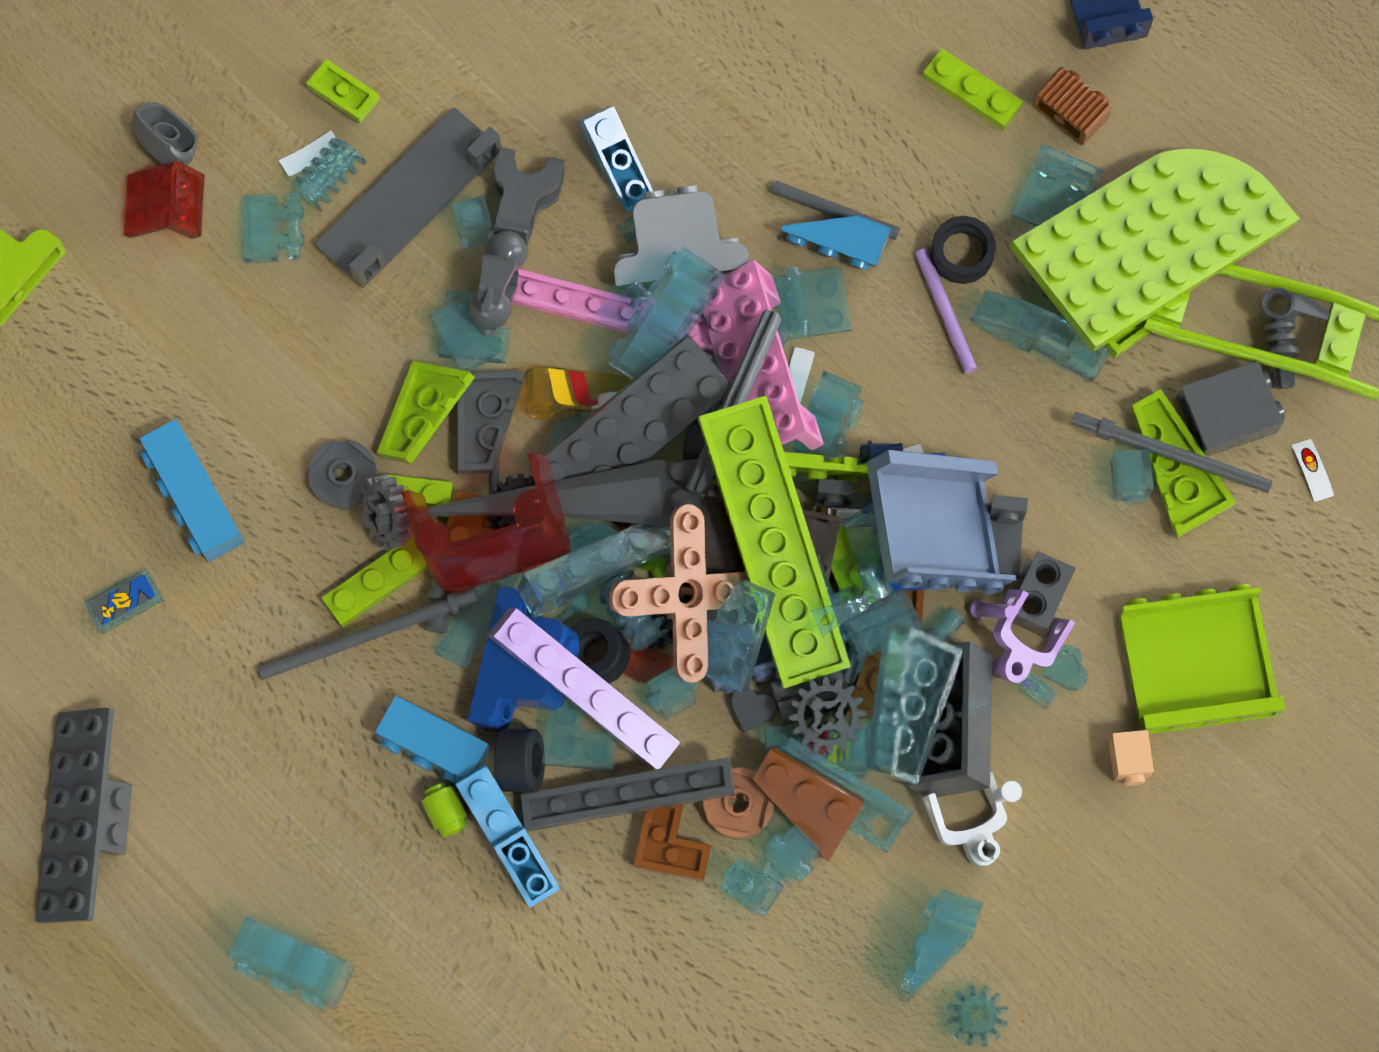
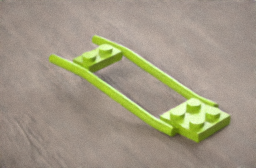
[1142,264,1379,401]

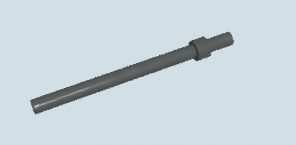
[1071,411,1273,493]

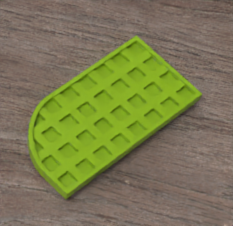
[1010,148,1300,352]

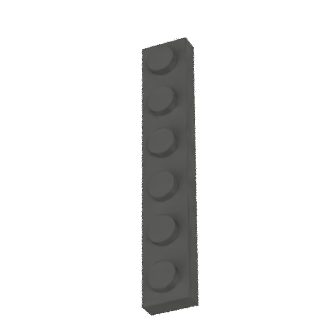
[521,757,736,832]

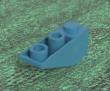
[577,106,653,212]
[781,216,892,271]

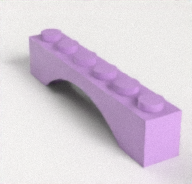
[487,608,680,770]

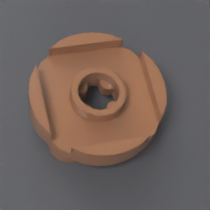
[703,767,774,840]

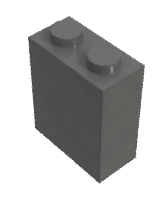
[1176,361,1285,457]

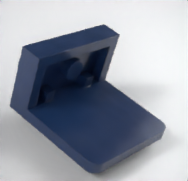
[1070,0,1153,50]

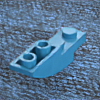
[455,764,560,907]

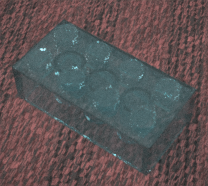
[609,247,726,380]

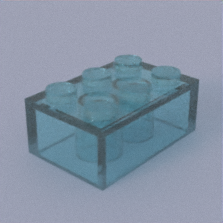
[227,917,354,1011]

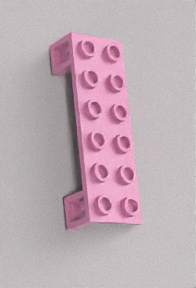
[697,260,824,450]

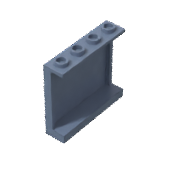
[867,450,1016,594]

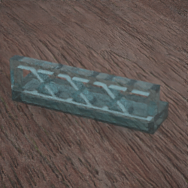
[782,738,914,853]

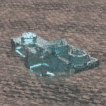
[970,290,1110,382]

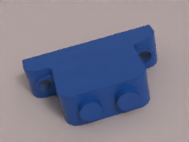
[468,587,579,732]

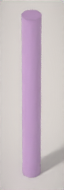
[915,248,977,374]

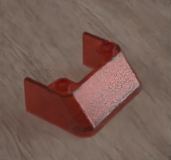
[402,452,571,593]

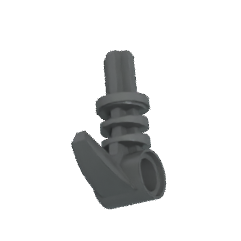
[1262,287,1330,389]

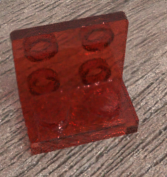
[124,161,205,239]

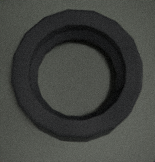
[930,216,996,284]

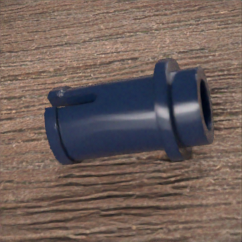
[860,440,903,464]

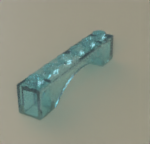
[517,496,703,618]

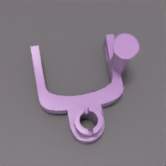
[971,589,1075,683]

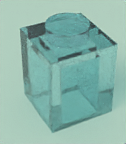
[451,195,494,249]
[1110,449,1154,505]

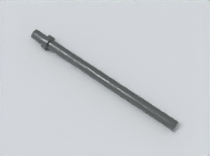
[258,588,479,680]

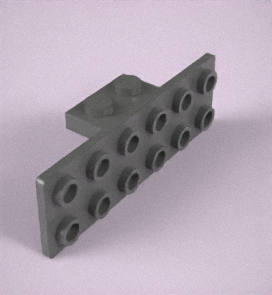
[36,707,132,924]

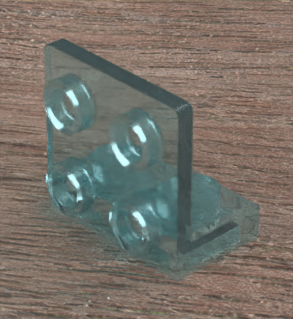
[1011,143,1104,227]

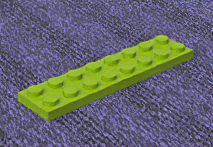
[697,396,851,689]

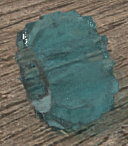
[946,985,1008,1047]

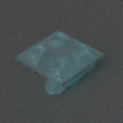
[775,266,852,340]

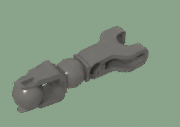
[468,147,564,336]

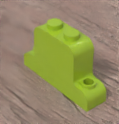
[0,229,67,327]

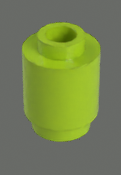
[421,783,468,838]

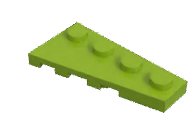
[1130,389,1236,539]

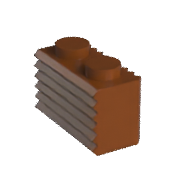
[1032,67,1112,145]

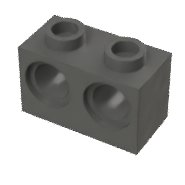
[1012,551,1076,637]

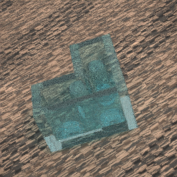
[793,371,864,462]

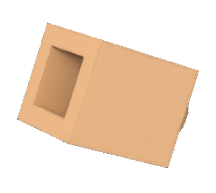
[1108,730,1154,786]

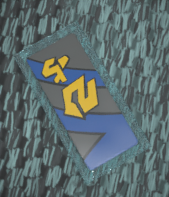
[85,569,164,634]

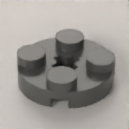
[309,440,379,511]

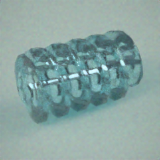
[293,138,367,211]
[599,570,668,651]

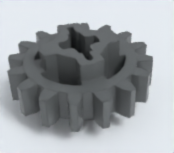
[359,474,414,551]
[788,677,867,754]

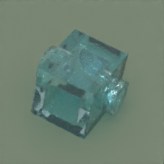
[645,667,698,720]
[764,825,820,885]
[720,859,785,916]

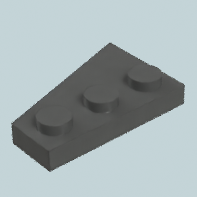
[458,371,526,474]

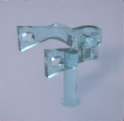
[811,553,893,637]

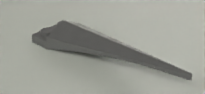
[423,459,702,527]

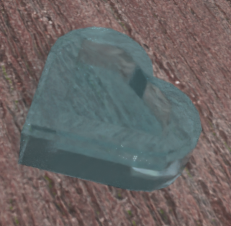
[1043,645,1088,691]
[1018,672,1057,709]

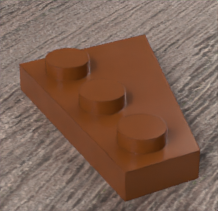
[753,746,864,862]

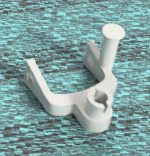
[921,772,1022,867]

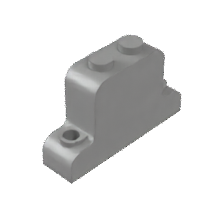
[613,185,750,286]

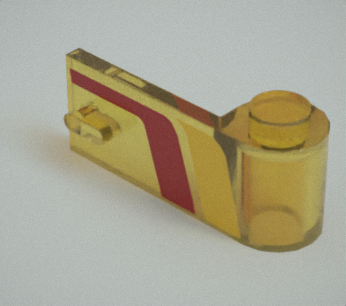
[525,366,629,420]

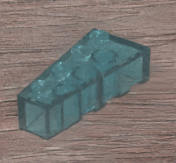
[866,623,963,785]

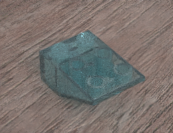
[900,889,983,1003]

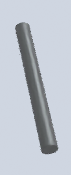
[771,180,900,240]

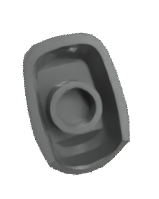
[130,102,198,171]

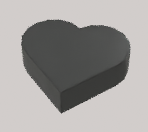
[731,688,776,733]

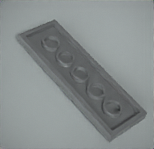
[530,334,731,519]

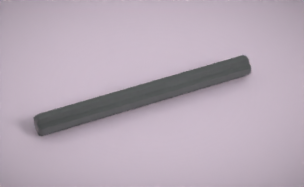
[686,309,781,497]

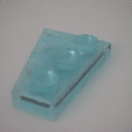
[705,580,776,693]

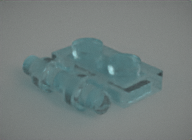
[243,193,304,263]

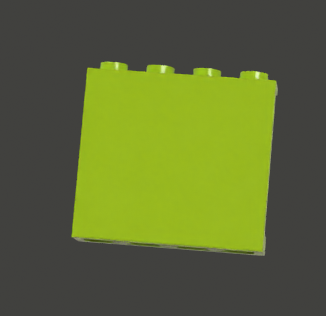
[1118,584,1286,735]

